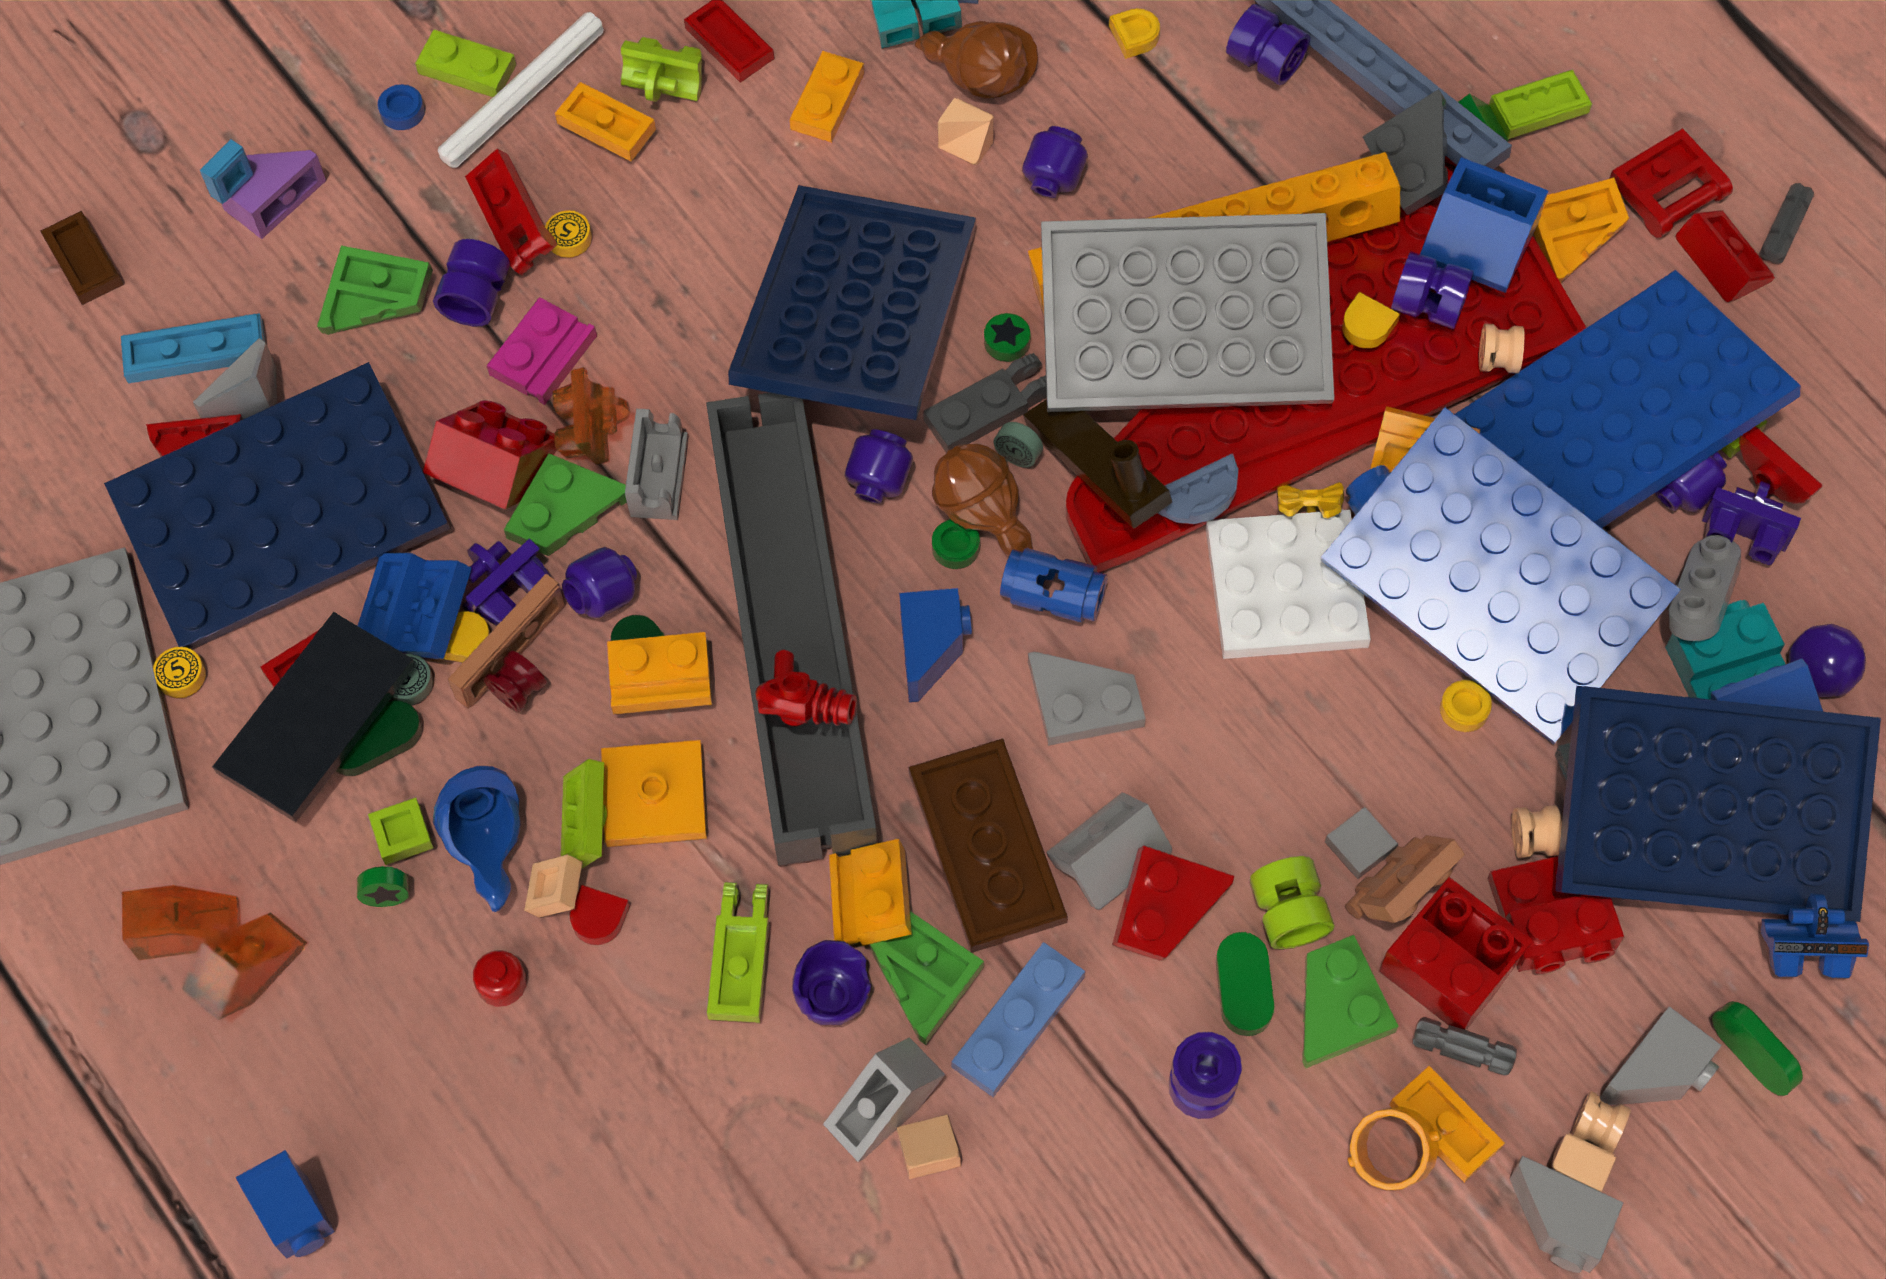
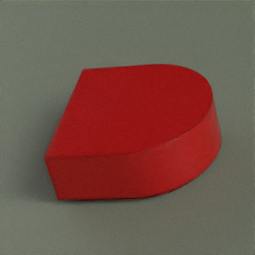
[570,885,630,945]

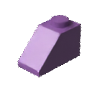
[222,150,326,239]

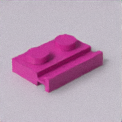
[487,297,597,405]

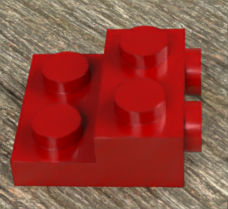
[1487,856,1624,974]

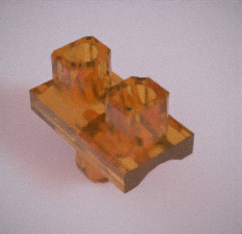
[552,367,630,465]

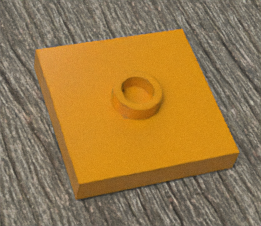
[601,740,707,847]

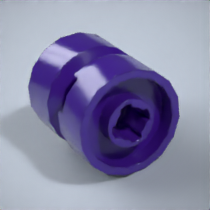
[1226,4,1311,86]
[433,239,510,327]
[1391,251,1474,329]
[1168,1032,1242,1119]

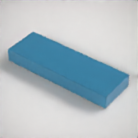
[121,313,265,384]

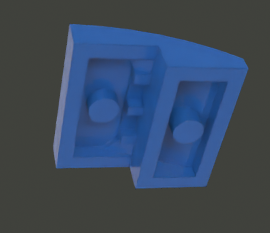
[357,553,472,659]

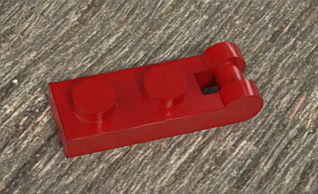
[465,148,557,275]

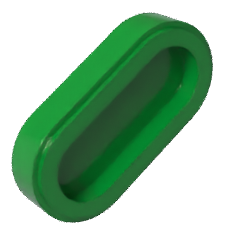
[1216,932,1274,1036]
[1712,1001,1803,1096]

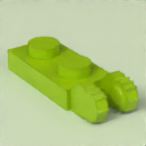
[707,882,769,1023]

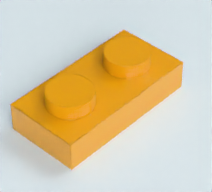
[789,51,864,143]
[555,82,656,162]
[1389,1066,1505,1183]

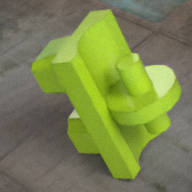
[621,37,702,102]

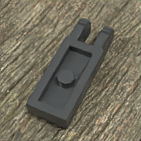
[923,353,1047,452]

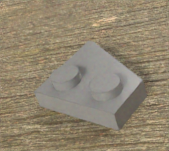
[1028,652,1146,746]

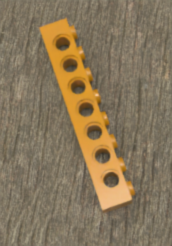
[1028,152,1400,316]

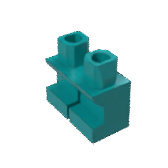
[870,0,962,49]

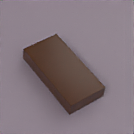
[40,211,124,305]

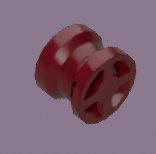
[483,650,547,713]

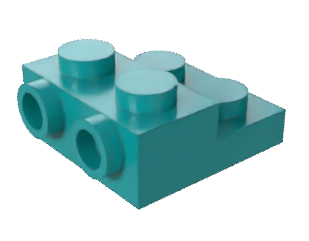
[1665,600,1785,700]

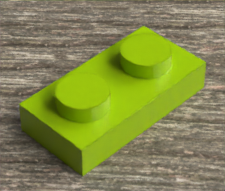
[415,30,516,97]

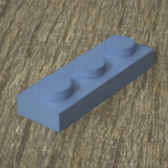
[951,942,1085,1098]

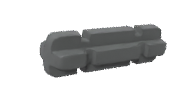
[1760,183,1814,264]
[1413,1017,1517,1075]

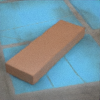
[448,574,565,709]

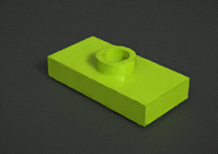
[1489,69,1592,139]
[561,759,607,869]

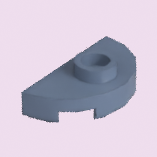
[1158,454,1238,524]

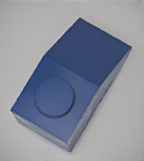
[899,588,972,702]
[236,1150,335,1259]

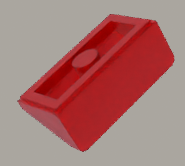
[1675,210,1775,302]

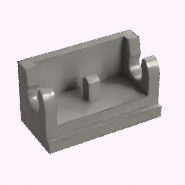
[625,408,688,520]

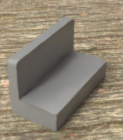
[1046,792,1172,910]

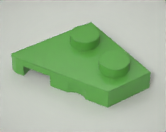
[870,911,984,1045]

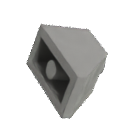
[1600,1006,1722,1105]
[823,1037,945,1162]
[1510,1156,1624,1273]

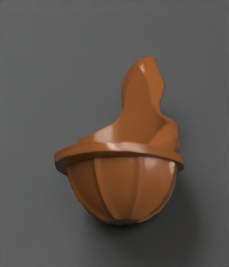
[915,21,1038,99]
[932,444,1033,557]

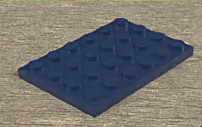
[728,185,976,420]
[104,362,450,650]
[1555,686,1881,922]

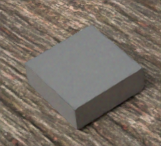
[1325,807,1398,879]

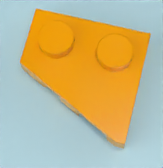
[1534,178,1629,283]

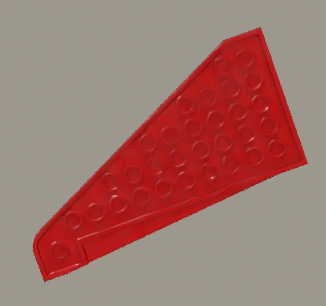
[1066,156,1587,572]

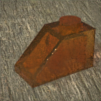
[122,885,241,960]
[182,912,307,1020]

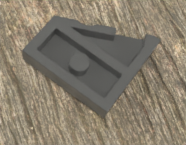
[1362,89,1448,215]

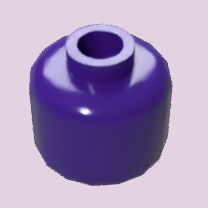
[1022,126,1088,198]
[844,429,913,504]
[1655,452,1727,512]
[562,547,637,619]

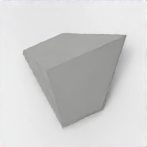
[193,338,277,419]

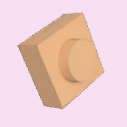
[524,855,582,918]

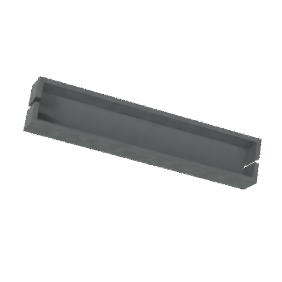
[706,393,877,866]

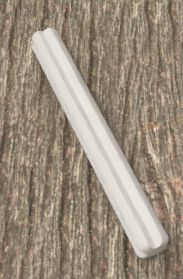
[437,12,604,168]

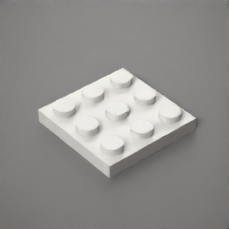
[1206,510,1371,659]

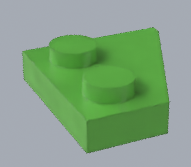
[317,245,433,335]
[504,453,627,556]
[1302,935,1399,1069]

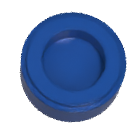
[378,84,425,130]

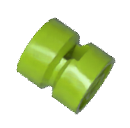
[1250,856,1335,949]

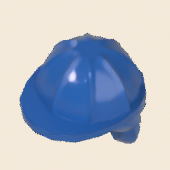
[433,766,521,912]

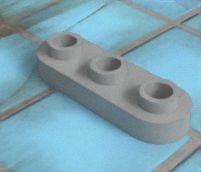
[1669,535,1741,641]

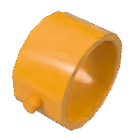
[1348,1107,1442,1191]

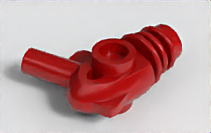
[755,650,857,726]

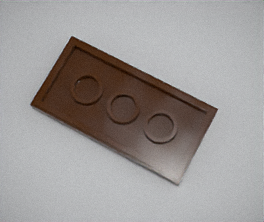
[908,738,1068,953]

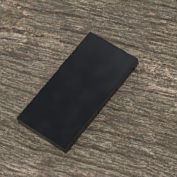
[212,612,416,823]

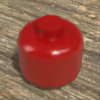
[473,950,527,1007]

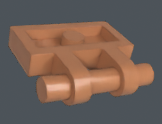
[1345,835,1465,923]

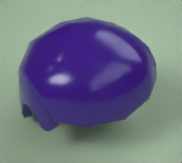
[1788,624,1866,697]
[792,940,871,1025]

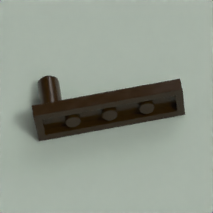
[1023,399,1173,529]

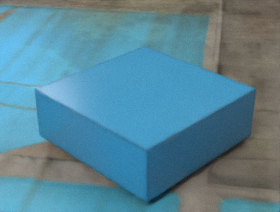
[200,139,253,204]

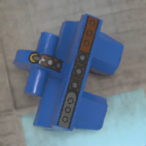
[1760,894,1869,978]

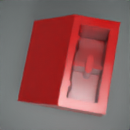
[423,400,562,510]
[1379,877,1533,1030]

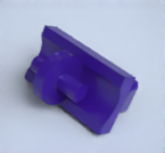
[1702,481,1801,565]
[462,538,551,626]

